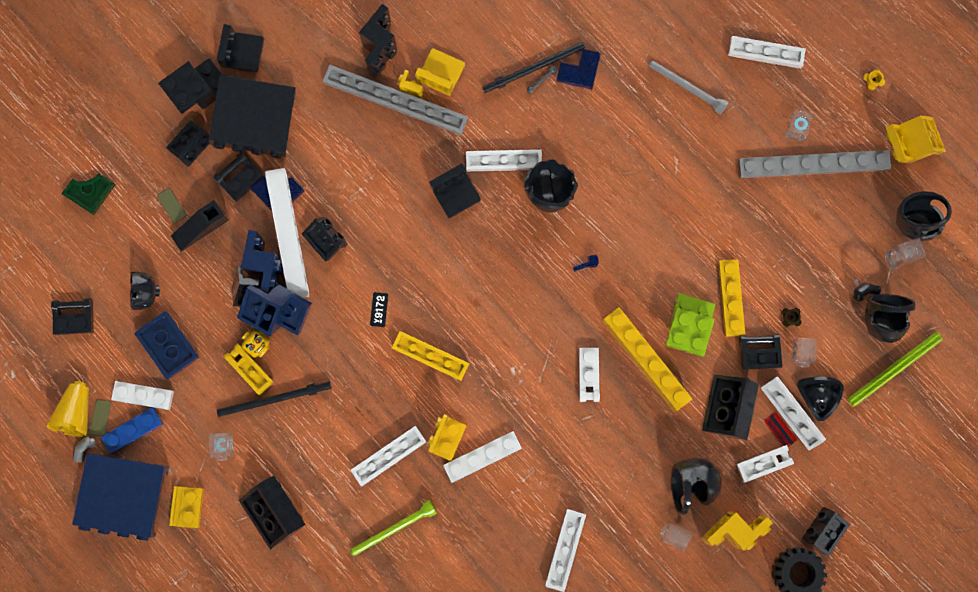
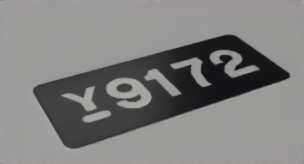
[370,292,388,327]

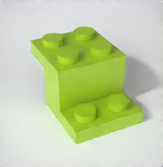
[665,293,716,357]

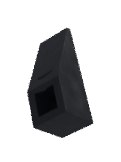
[171,200,229,252]

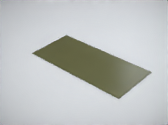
[157,188,187,223]
[89,399,111,436]

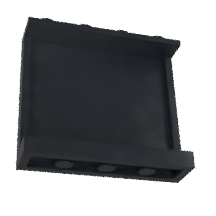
[209,75,296,159]

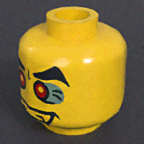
[241,329,271,358]

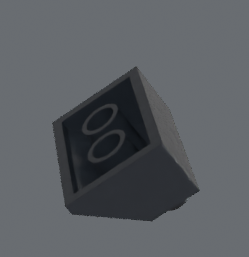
[702,374,759,441]
[239,475,306,550]

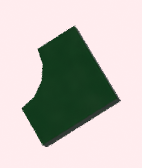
[61,173,116,215]

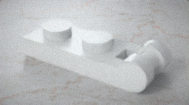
[579,348,600,402]
[736,445,794,483]

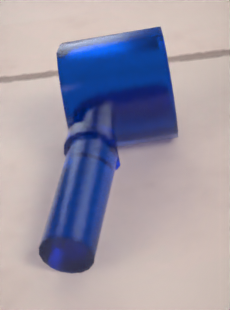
[573,255,599,272]

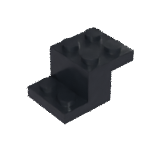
[359,4,397,77]
[158,58,222,114]

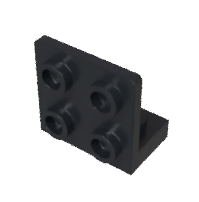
[216,24,264,73]
[429,164,481,219]

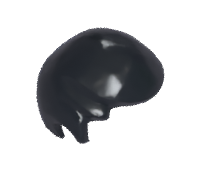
[524,159,578,213]

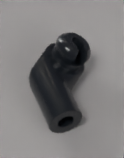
[853,283,881,301]

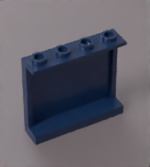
[72,454,169,541]

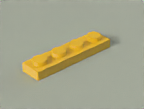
[718,259,745,337]
[392,331,470,381]

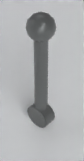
[527,66,557,94]

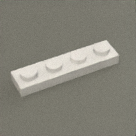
[728,36,806,69]
[466,150,542,172]
[761,376,826,451]
[350,426,426,487]
[443,431,522,483]
[545,509,586,592]

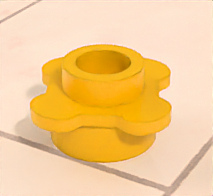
[863,69,885,90]

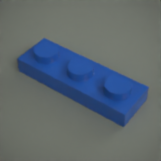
[101,407,163,454]

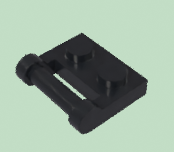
[213,152,264,202]
[51,298,94,336]
[739,334,783,370]

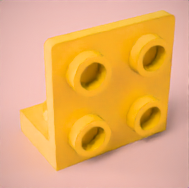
[415,48,465,96]
[427,414,467,461]

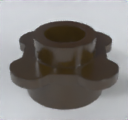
[781,308,802,327]

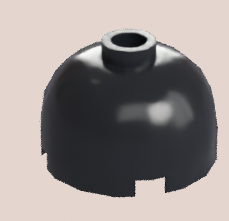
[130,272,160,310]

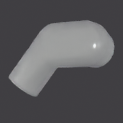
[73,437,96,462]

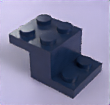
[241,230,283,294]
[237,284,312,336]

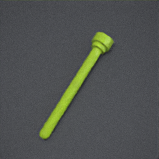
[350,500,437,556]

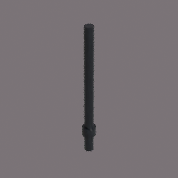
[482,42,585,94]
[217,381,332,417]

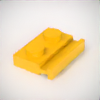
[169,486,204,528]

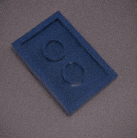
[134,311,200,380]

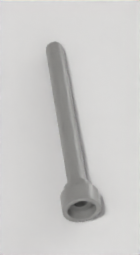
[648,61,729,115]

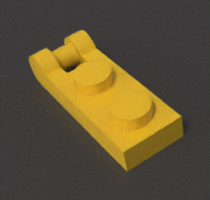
[224,343,274,395]

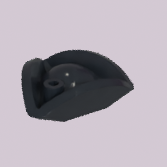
[797,376,844,421]

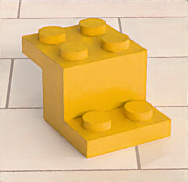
[886,115,946,163]
[700,512,773,550]

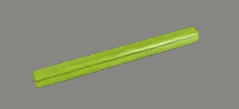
[847,332,943,406]

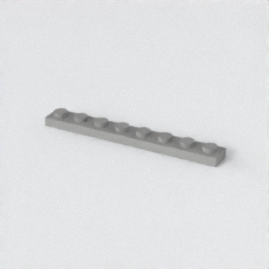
[323,65,468,136]
[738,150,891,178]

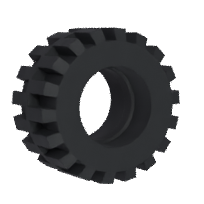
[772,547,827,592]

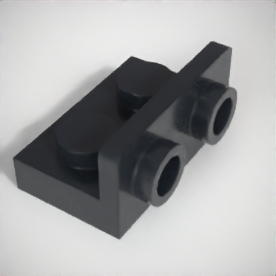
[166,120,210,167]
[301,217,348,262]
[802,507,850,557]

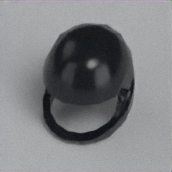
[896,191,952,242]
[864,294,916,343]
[671,458,722,515]

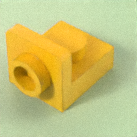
[397,70,424,99]

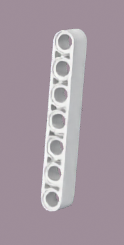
[265,168,309,298]

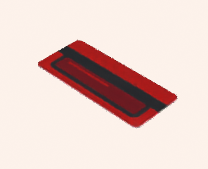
[764,413,797,447]

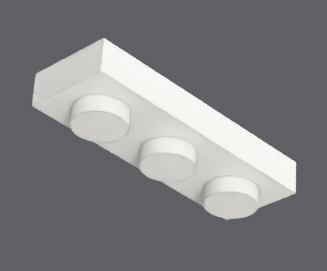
[111,381,174,410]

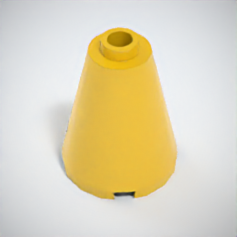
[46,381,89,437]

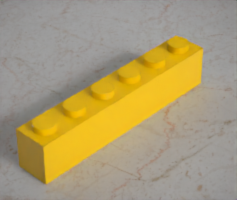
[602,307,692,412]

